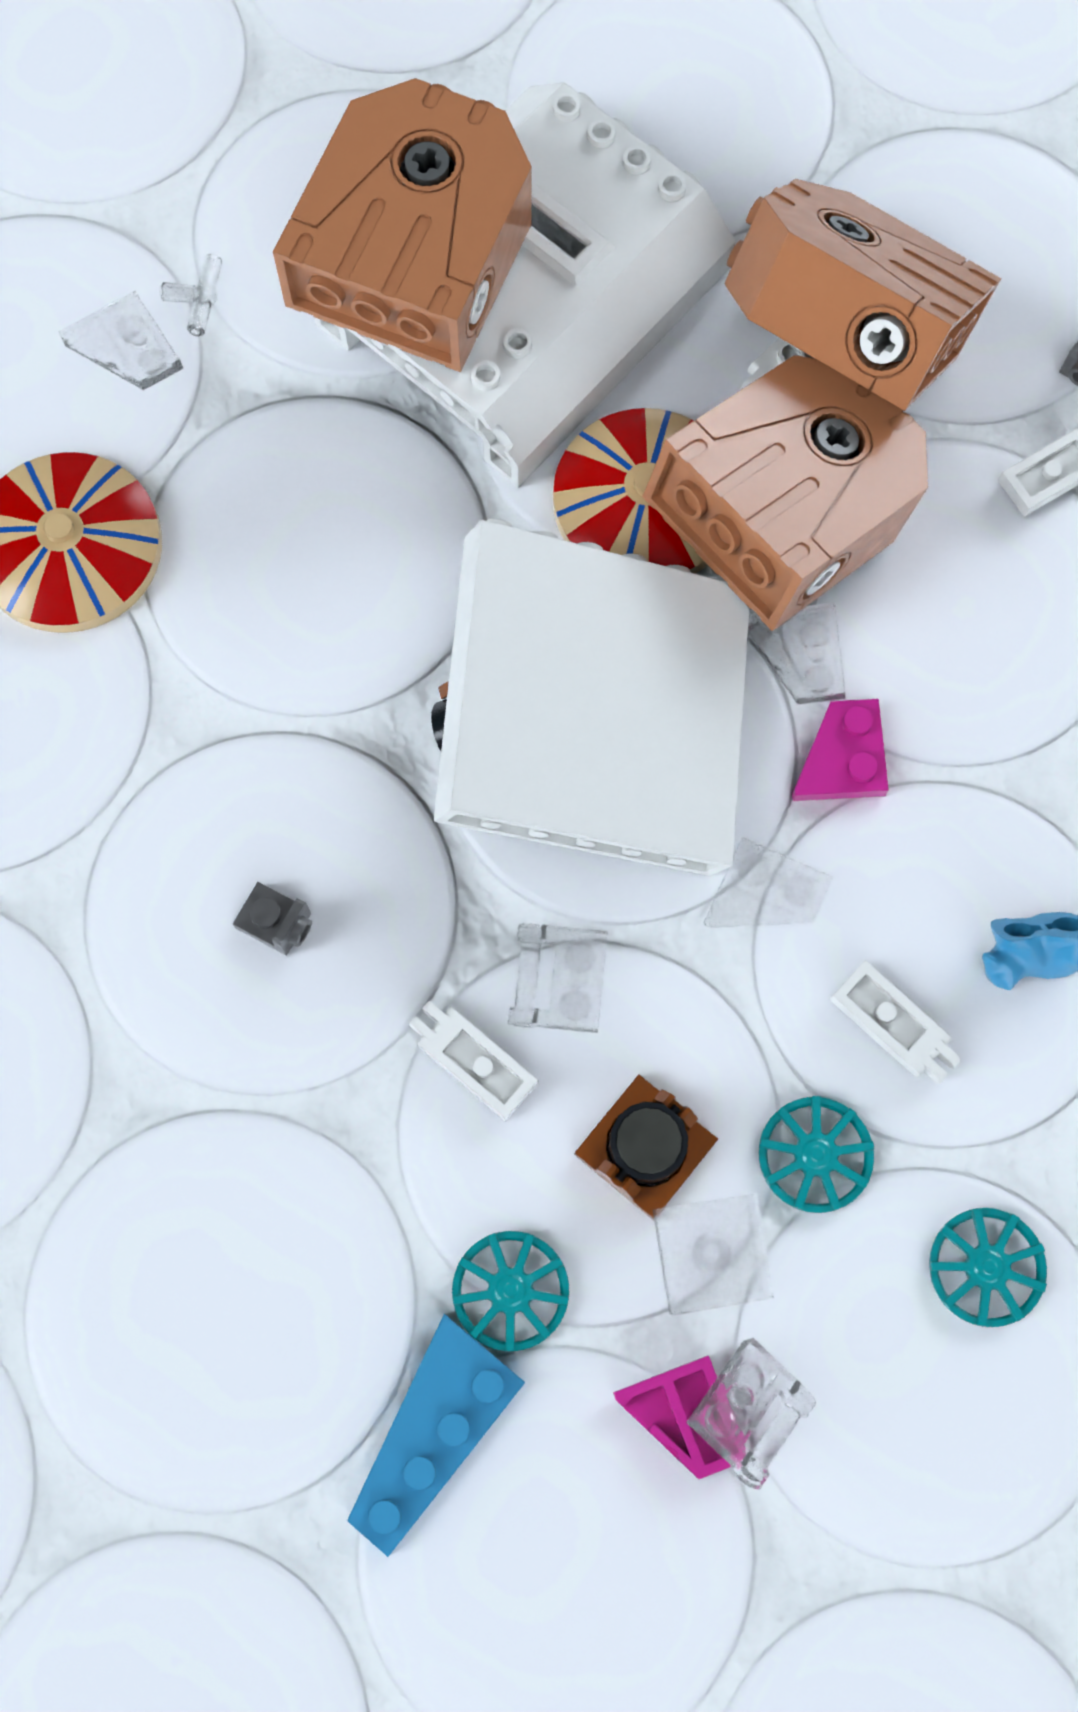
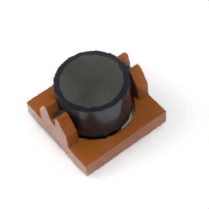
[574,1074,718,1221]

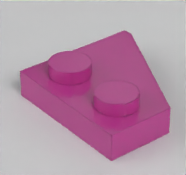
[792,699,889,801]
[613,1355,749,1479]

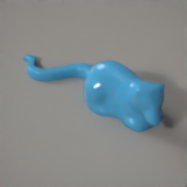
[982,912,1078,990]

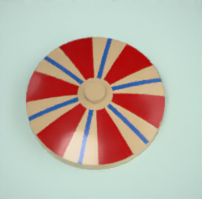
[553,408,707,574]
[0,452,162,633]

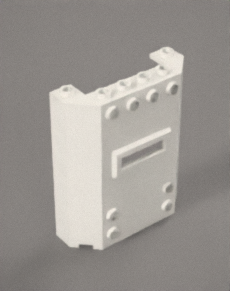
[314,82,736,488]

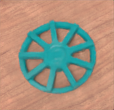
[758,1096,875,1213]
[929,1208,1047,1327]
[452,1231,569,1351]

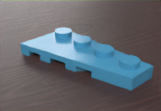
[347,1314,525,1557]

